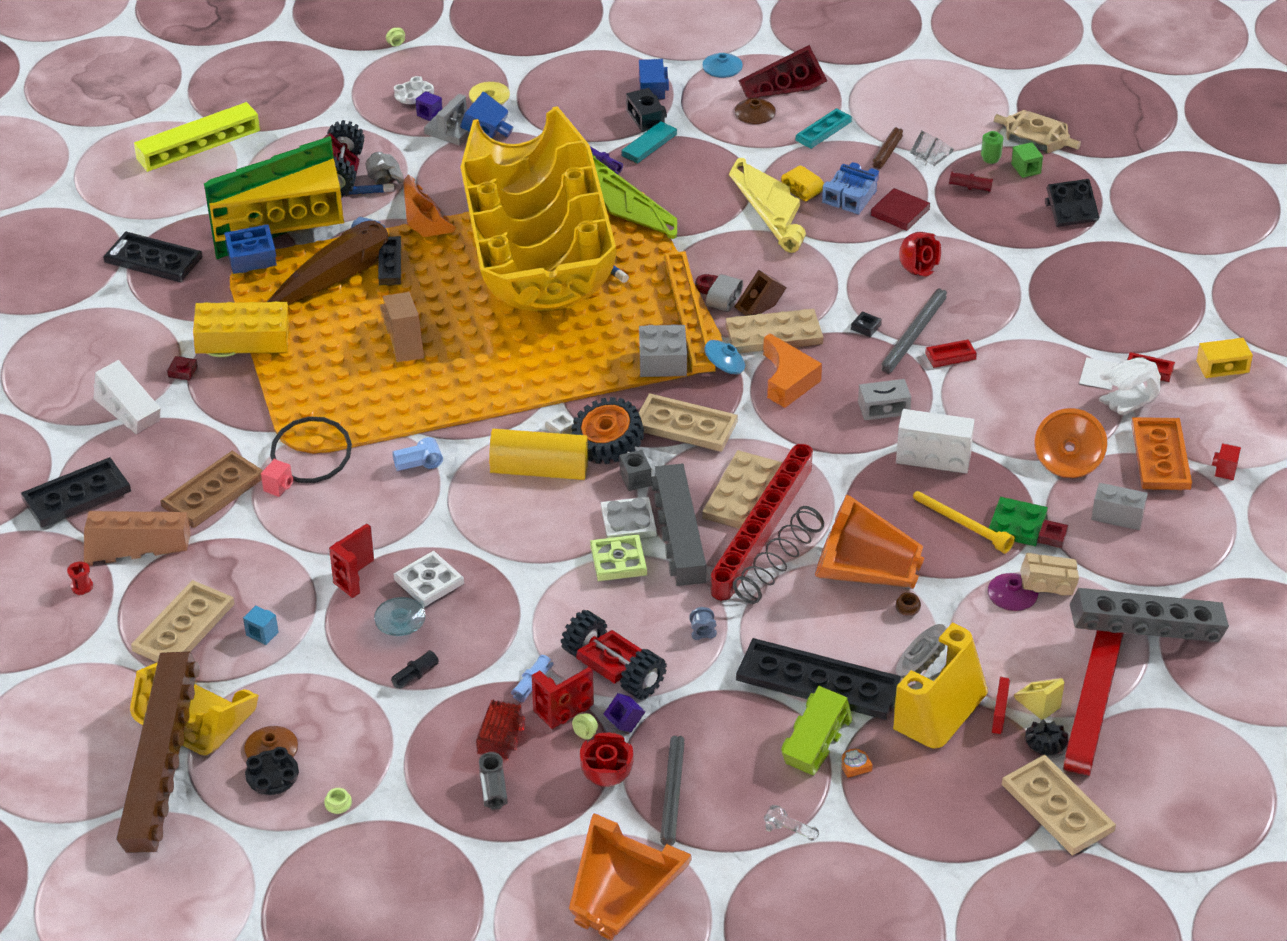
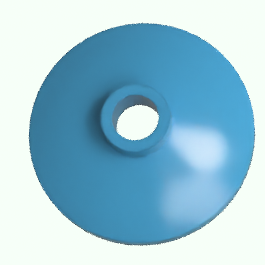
[702,53,743,78]
[704,340,745,374]

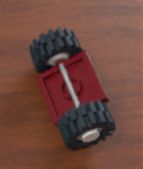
[324,120,365,198]

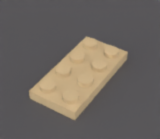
[725,309,823,353]
[639,393,738,452]
[702,450,782,529]
[131,580,235,662]
[1002,755,1116,856]

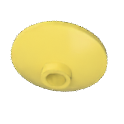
[469,82,510,105]

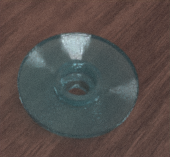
[374,597,426,636]

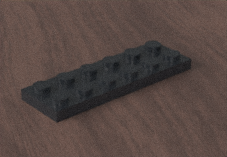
[736,638,902,720]

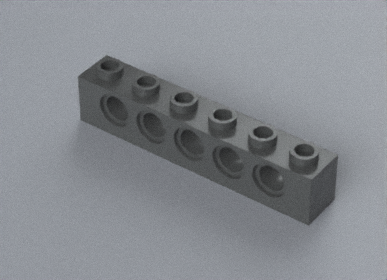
[1070,588,1229,642]

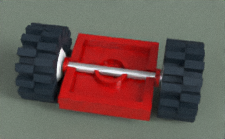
[561,610,667,700]

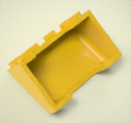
[893,622,988,748]

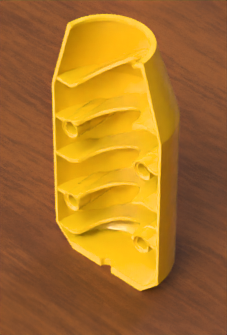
[460,106,616,311]

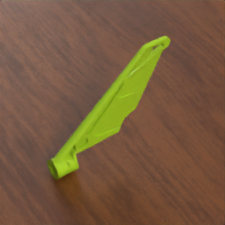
[592,154,677,239]

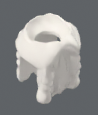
[1099,357,1161,415]

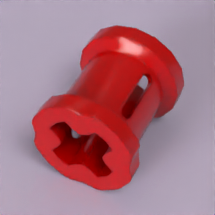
[67,561,93,595]

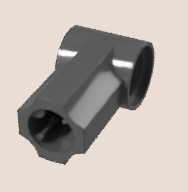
[479,752,508,810]

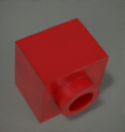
[1212,443,1241,480]

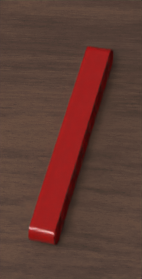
[711,444,813,601]
[1063,630,1124,776]

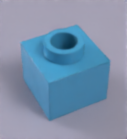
[243,605,279,645]

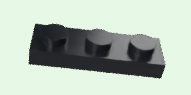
[378,236,401,286]

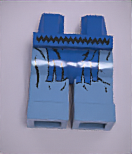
[822,162,879,214]

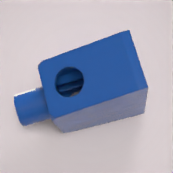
[460,92,514,139]

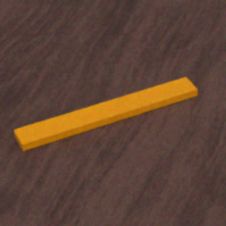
[664,251,715,374]

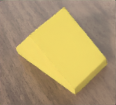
[1014,678,1064,720]

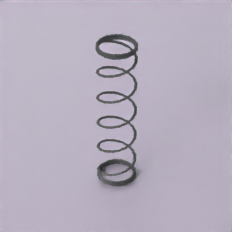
[733,506,824,604]

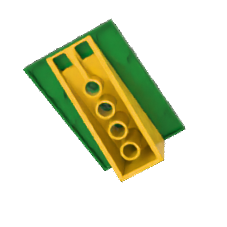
[204,136,344,260]

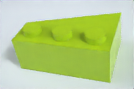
[781,686,853,776]

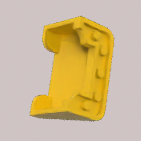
[130,662,259,755]

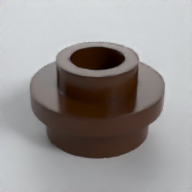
[895,592,921,616]

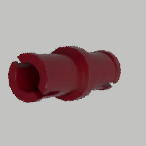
[949,171,993,192]

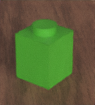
[1011,142,1043,178]

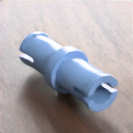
[511,655,553,702]

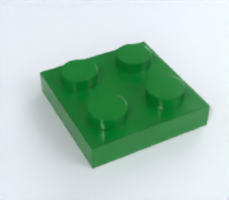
[989,496,1048,547]

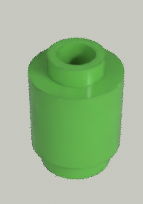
[981,131,1004,164]

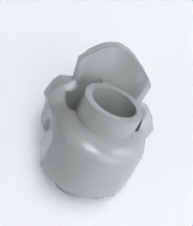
[365,152,404,185]

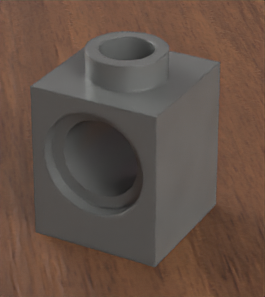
[619,450,651,491]

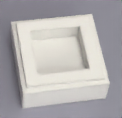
[545,411,574,434]

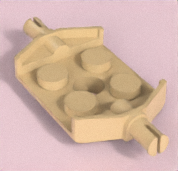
[994,110,1081,153]

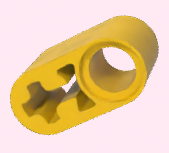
[781,165,824,201]

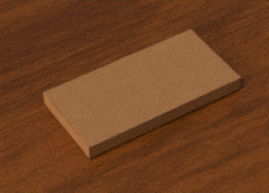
[160,450,263,528]

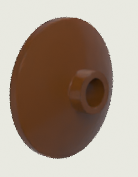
[735,98,776,124]

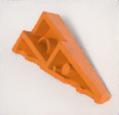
[403,174,456,237]

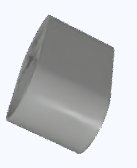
[706,274,743,312]

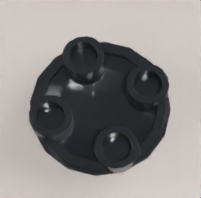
[245,747,299,795]

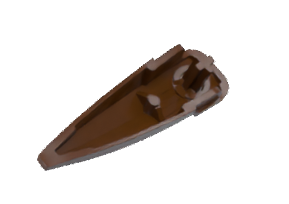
[267,220,388,305]

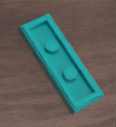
[795,108,852,149]
[621,121,677,164]

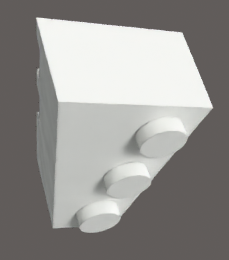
[93,360,161,434]

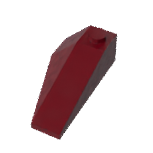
[738,45,828,99]

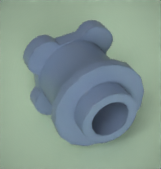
[689,607,717,640]

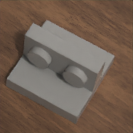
[424,94,470,146]

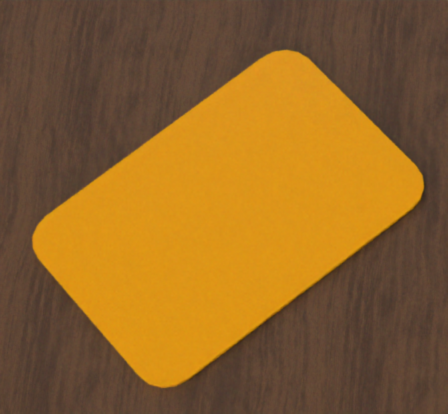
[230,192,722,454]

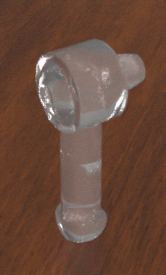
[763,805,819,841]

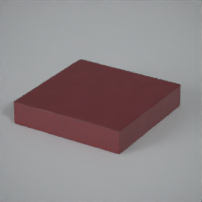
[871,188,930,231]

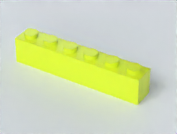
[134,102,260,172]

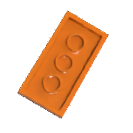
[1131,417,1192,490]

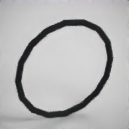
[270,417,352,483]

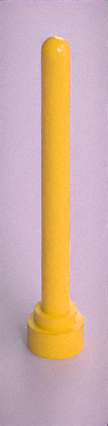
[913,491,1015,554]

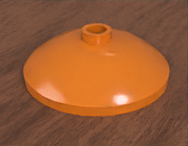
[1034,408,1107,478]

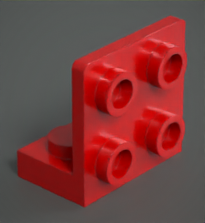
[329,523,374,598]
[532,667,594,729]

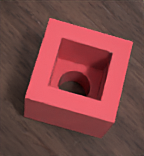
[261,459,293,497]

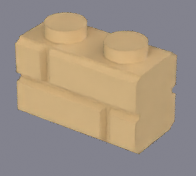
[1020,553,1079,596]

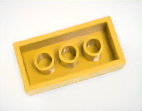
[193,302,289,354]

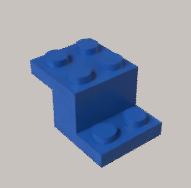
[225,225,277,274]

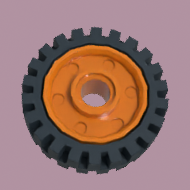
[571,397,644,464]

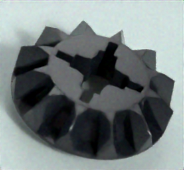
[1025,719,1068,755]

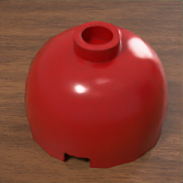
[899,232,942,277]
[580,732,634,787]

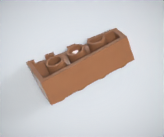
[84,511,191,566]

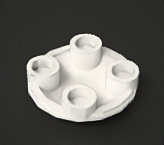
[394,76,434,104]

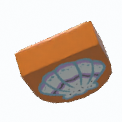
[841,749,873,778]

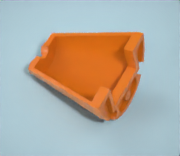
[815,495,924,589]
[569,813,692,940]

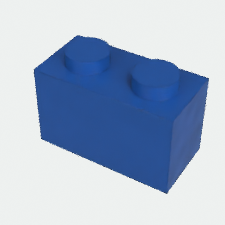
[639,59,669,99]

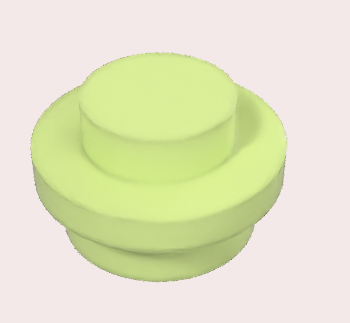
[386,28,405,46]
[572,713,598,740]
[324,788,352,814]

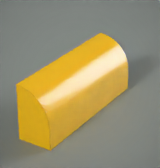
[489,428,588,480]

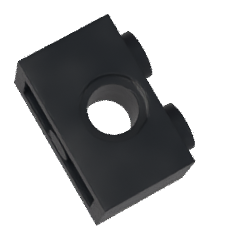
[626,88,667,132]

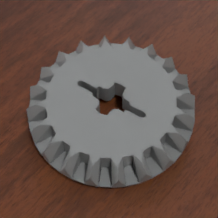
[896,624,947,678]

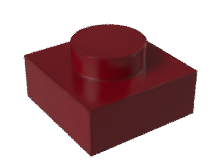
[167,356,198,381]
[1038,520,1068,548]

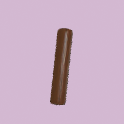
[872,127,903,169]

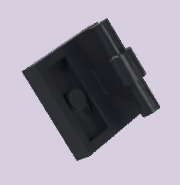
[1045,179,1100,227]

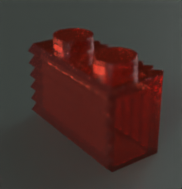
[476,699,526,759]

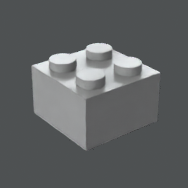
[639,324,687,377]

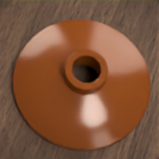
[244,726,298,759]

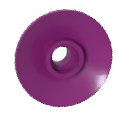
[988,573,1039,611]

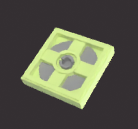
[590,535,647,581]

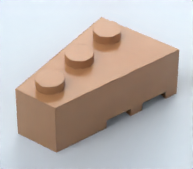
[380,292,424,362]

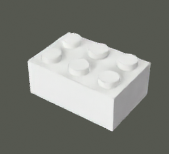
[896,409,975,473]

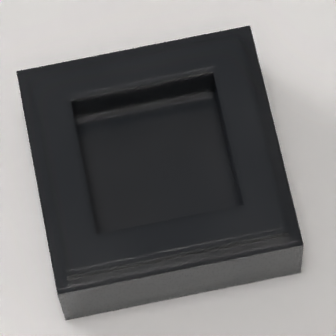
[851,311,882,337]

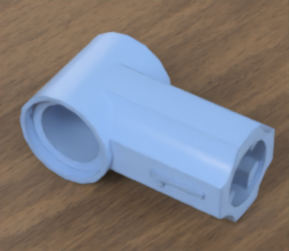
[392,437,443,471]

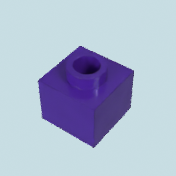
[415,91,443,121]
[603,693,646,733]

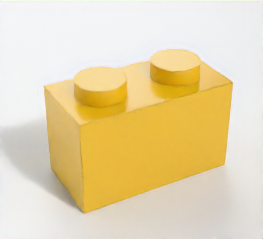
[1196,338,1253,378]

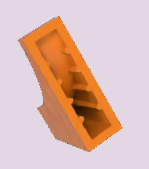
[763,333,822,408]

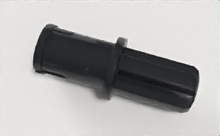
[391,650,439,689]

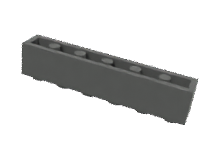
[651,463,706,586]

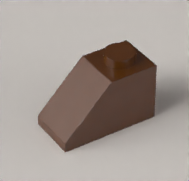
[734,269,787,316]

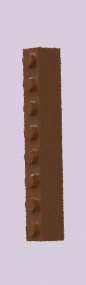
[116,651,200,853]

